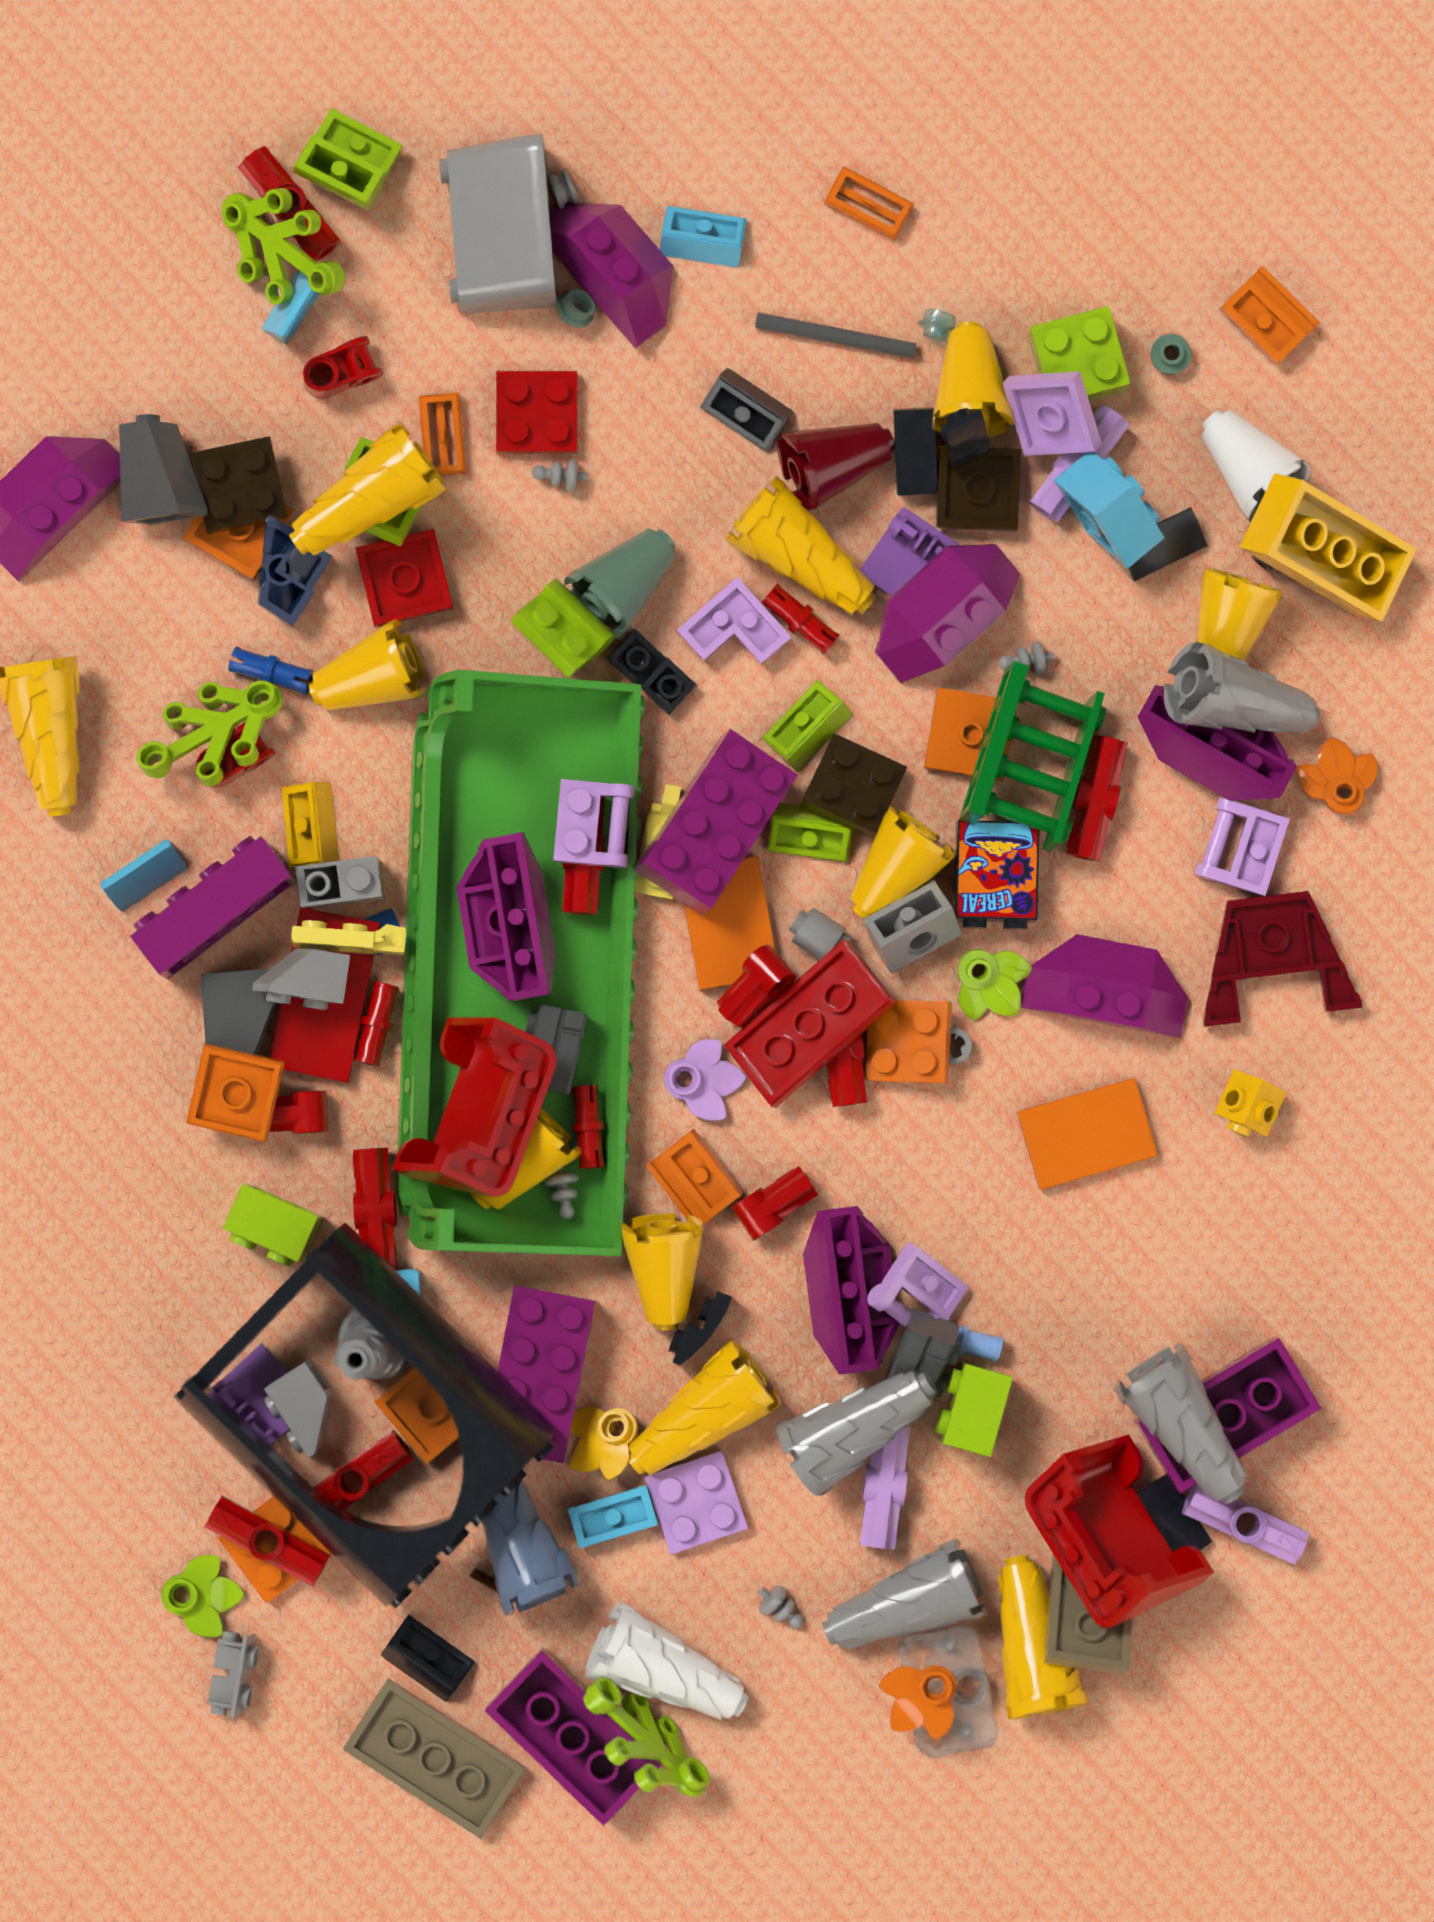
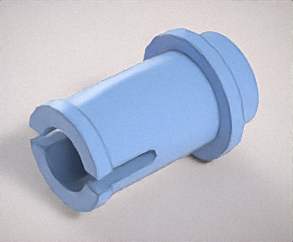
[956,1324,1003,1362]

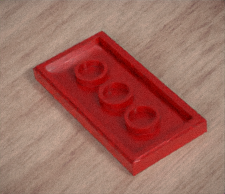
[270,907,381,1083]
[724,939,897,1108]

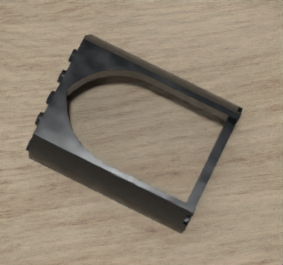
[173,1222,558,1609]

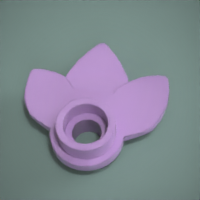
[664,1039,746,1121]

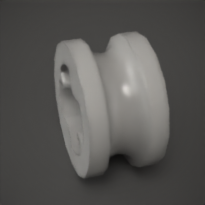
[547,168,579,209]
[949,1028,972,1065]

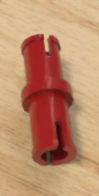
[761,583,840,655]
[354,981,399,1067]
[572,1085,605,1169]

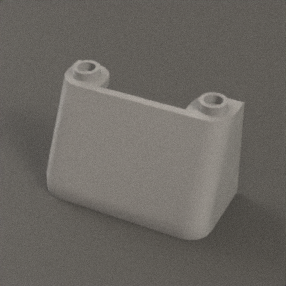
[440,134,557,314]

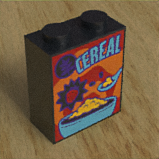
[954,820,1039,930]

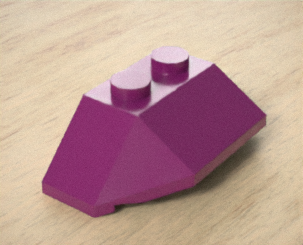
[549,203,673,349]
[0,436,120,582]
[875,544,1021,683]
[1137,685,1297,801]
[456,832,556,1001]
[1021,934,1188,1038]
[803,1206,900,1375]

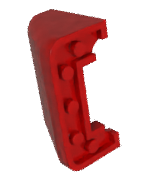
[392,1017,557,1197]
[1025,1434,1214,1628]

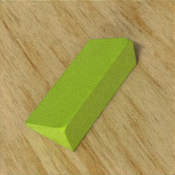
[762,680,852,771]
[767,803,852,862]

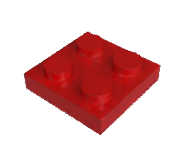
[496,371,578,454]
[355,529,454,628]

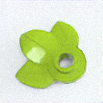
[957,949,1032,1021]
[161,1555,244,1637]

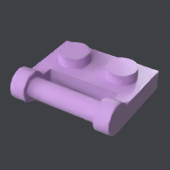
[553,779,634,868]
[1194,797,1290,896]
[867,1242,969,1327]

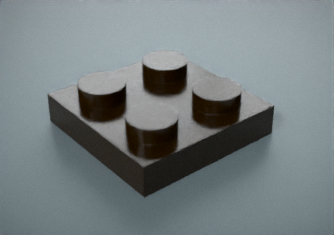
[190,436,288,534]
[936,445,1021,532]
[800,733,907,840]

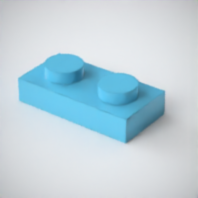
[568,1485,658,1549]

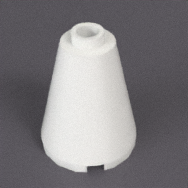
[1202,410,1311,522]

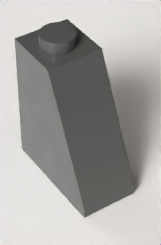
[119,414,207,525]
[201,969,277,1055]

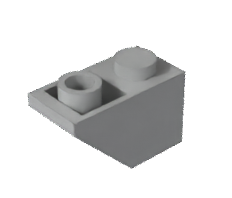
[295,856,385,908]
[252,948,350,1010]
[264,1359,333,1458]

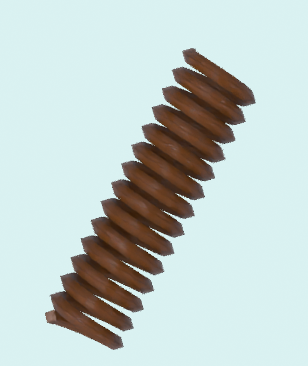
[469,1568,498,1593]

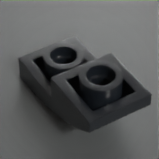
[893,407,938,496]
[940,408,990,469]
[606,629,697,715]
[668,1291,732,1365]

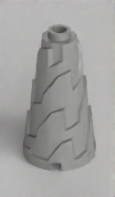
[1164,642,1320,734]
[335,1307,411,1380]
[1113,1343,1247,1504]
[776,1370,937,1497]
[823,1538,987,1650]

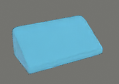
[660,206,747,267]
[262,270,319,344]
[100,839,187,911]

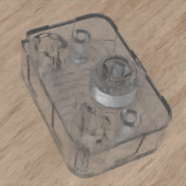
[897,1623,998,1758]

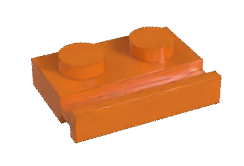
[1219,265,1320,366]
[646,1129,744,1225]

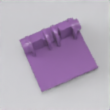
[860,507,960,596]
[212,1343,289,1446]

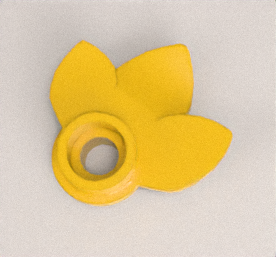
[570,1406,638,1481]

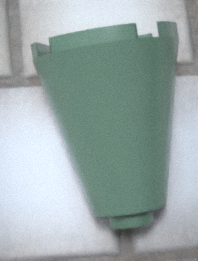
[564,528,676,638]

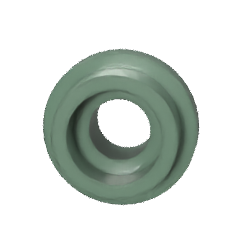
[556,289,595,328]
[1150,334,1191,375]

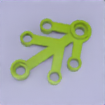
[222,188,345,305]
[136,680,283,787]
[583,1677,710,1798]

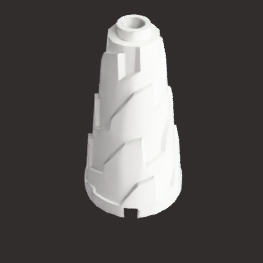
[585,1602,748,1720]

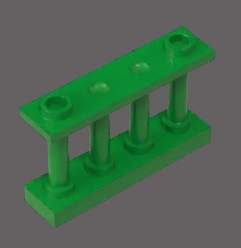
[959,661,1106,852]

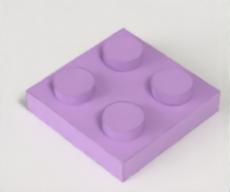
[1002,371,1102,456]
[644,1450,748,1555]

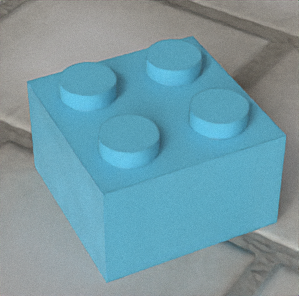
[1054,452,1165,569]

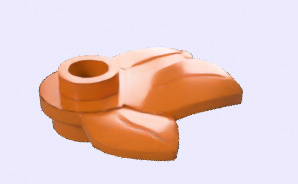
[1296,737,1378,815]
[879,1665,957,1740]

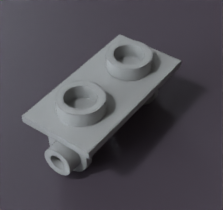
[207,1631,259,1719]

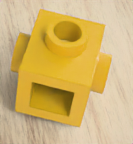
[1214,1069,1287,1138]

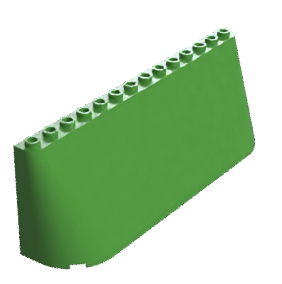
[397,670,645,1256]

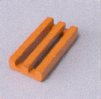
[824,166,914,241]
[419,392,466,477]

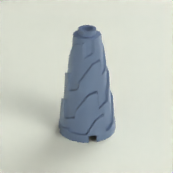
[481,1481,581,1616]

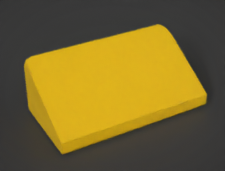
[281,782,339,868]

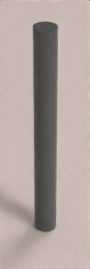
[755,312,917,359]

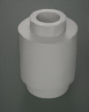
[789,907,852,960]

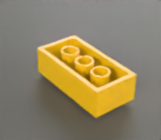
[1239,473,1417,622]

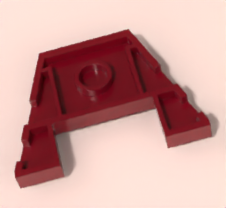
[1202,891,1363,1027]

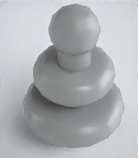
[532,459,587,493]
[999,641,1054,675]
[545,1167,579,1220]
[759,1586,804,1629]

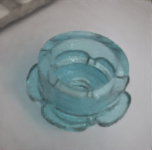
[918,309,957,342]

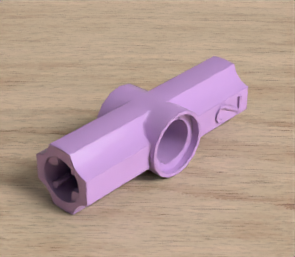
[1029,404,1130,523]
[860,1426,910,1550]
[1181,1484,1309,1565]

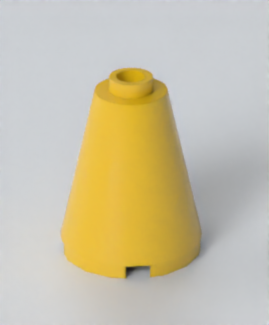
[932,321,1014,437]
[1197,568,1282,661]
[309,619,427,711]
[850,806,956,919]
[470,1108,581,1210]
[621,1213,704,1330]

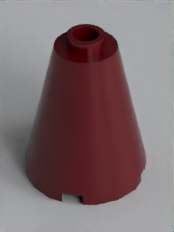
[777,423,895,511]

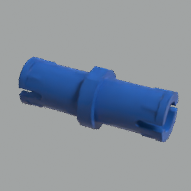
[228,646,314,695]

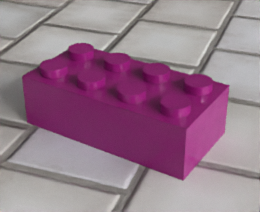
[634,729,798,915]
[130,836,297,979]
[497,1285,596,1463]
[1134,1337,1322,1494]
[484,1647,661,1826]

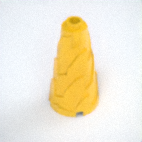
[289,422,447,556]
[724,476,877,615]
[0,656,80,817]
[628,1339,782,1476]
[998,1555,1089,1720]

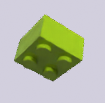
[1028,306,1131,402]
[222,1183,324,1266]
[934,1362,1013,1457]

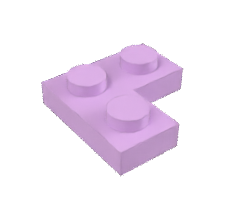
[677,576,791,665]

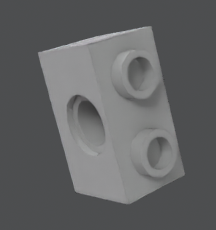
[863,880,962,974]

